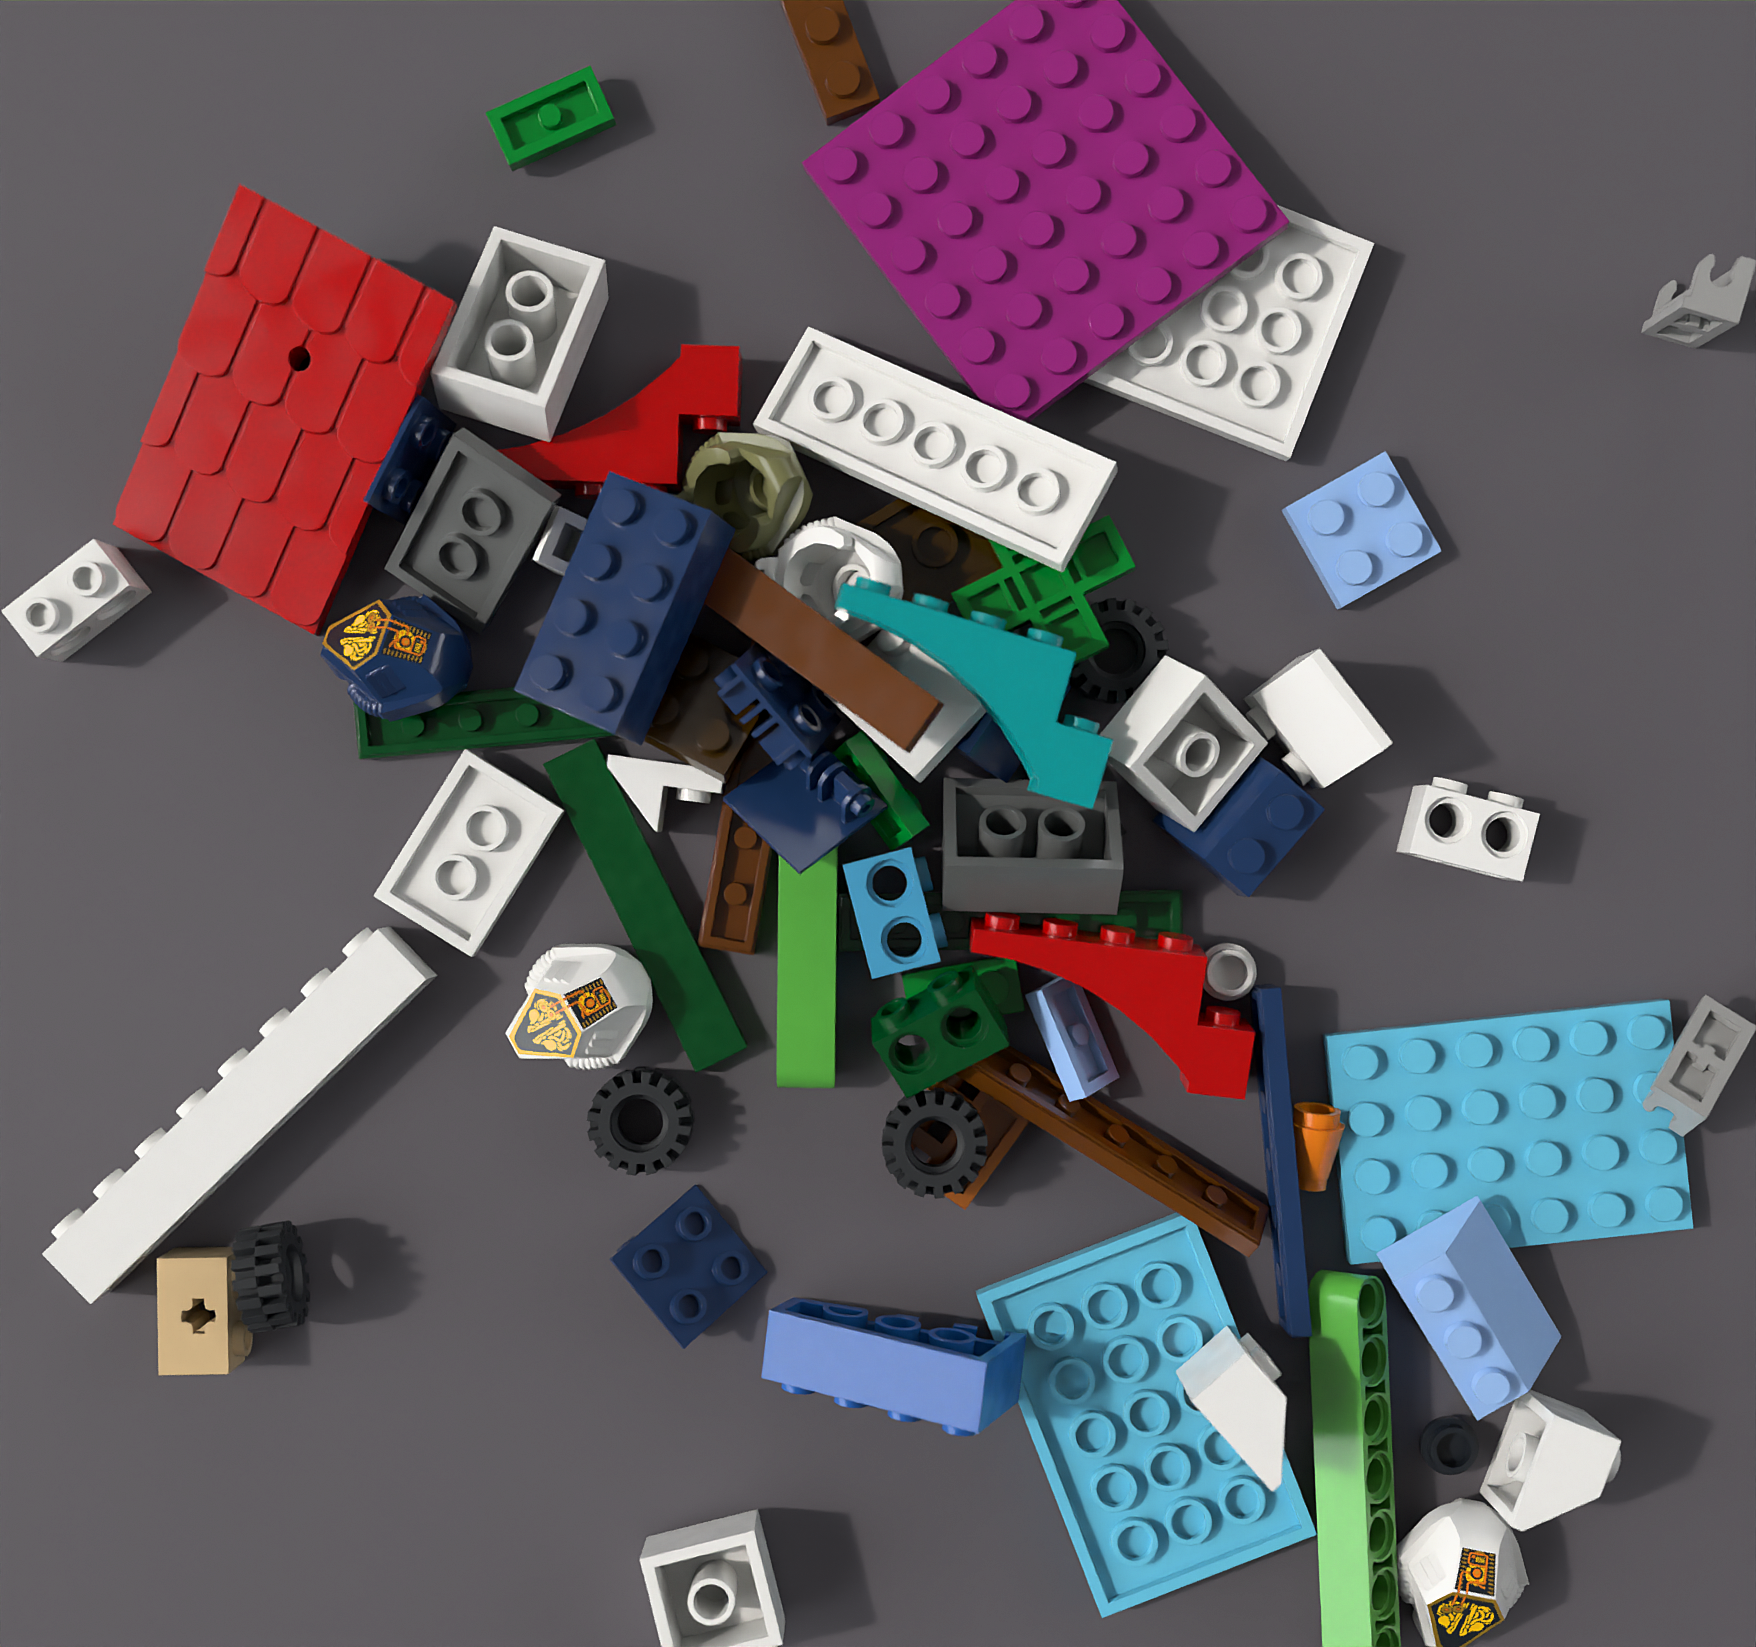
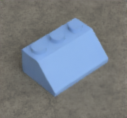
[1376,1196,1562,1421]

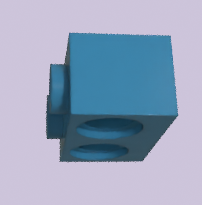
[843,847,948,979]

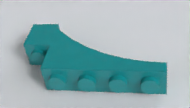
[834,576,1113,809]

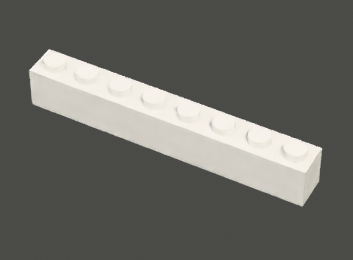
[42,926,437,1304]

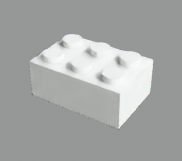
[431,226,609,442]

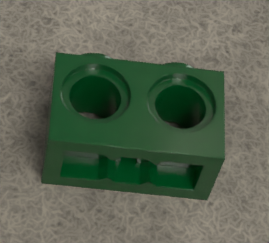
[871,965,1010,1098]

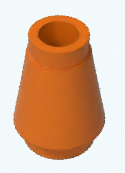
[1293,1102,1345,1192]

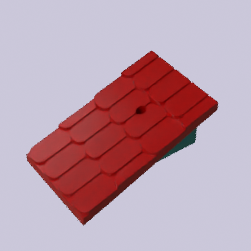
[113,184,458,636]

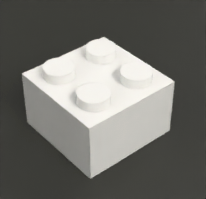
[1100,655,1268,832]
[640,1509,785,1647]

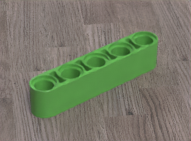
[777,846,838,1089]

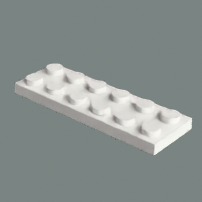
[753,326,1118,573]

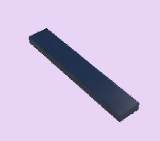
[1249,984,1312,1338]

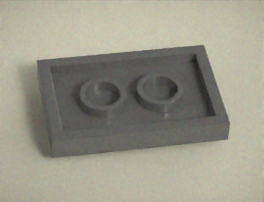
[384,427,562,634]

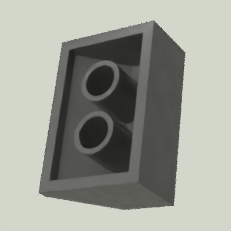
[941,778,1124,915]

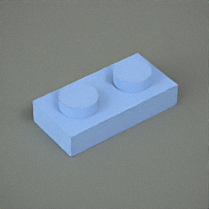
[1025,977,1119,1102]

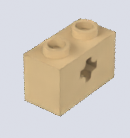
[157,1247,253,1375]

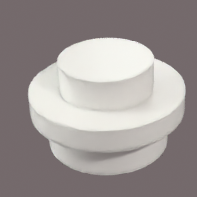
[1203,943,1257,1001]

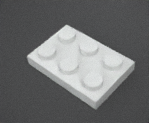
[374,749,566,957]

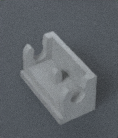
[1641,254,1756,349]
[1643,995,1756,1137]

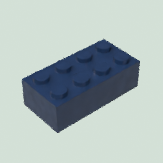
[514,471,736,746]

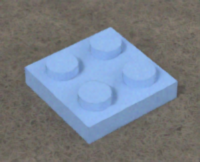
[1281,451,1442,609]

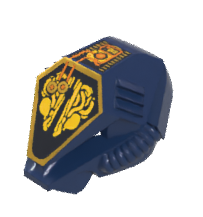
[320,593,473,722]

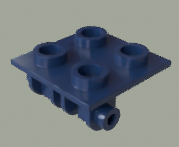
[363,394,457,525]
[714,642,841,771]
[723,744,888,875]
[609,1184,768,1349]

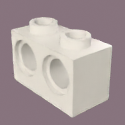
[1,539,152,662]
[1396,777,1540,882]

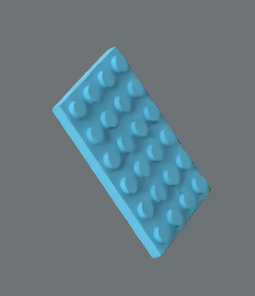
[1323,998,1693,1265]
[976,1212,1317,1618]

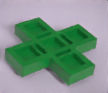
[951,515,1136,666]

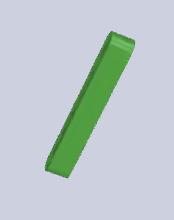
[1308,1270,1401,1647]

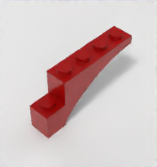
[497,344,743,500]
[968,912,1255,1100]

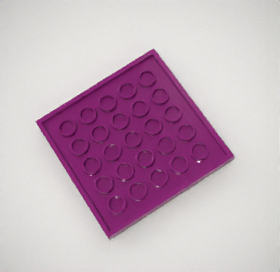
[801,0,1290,423]

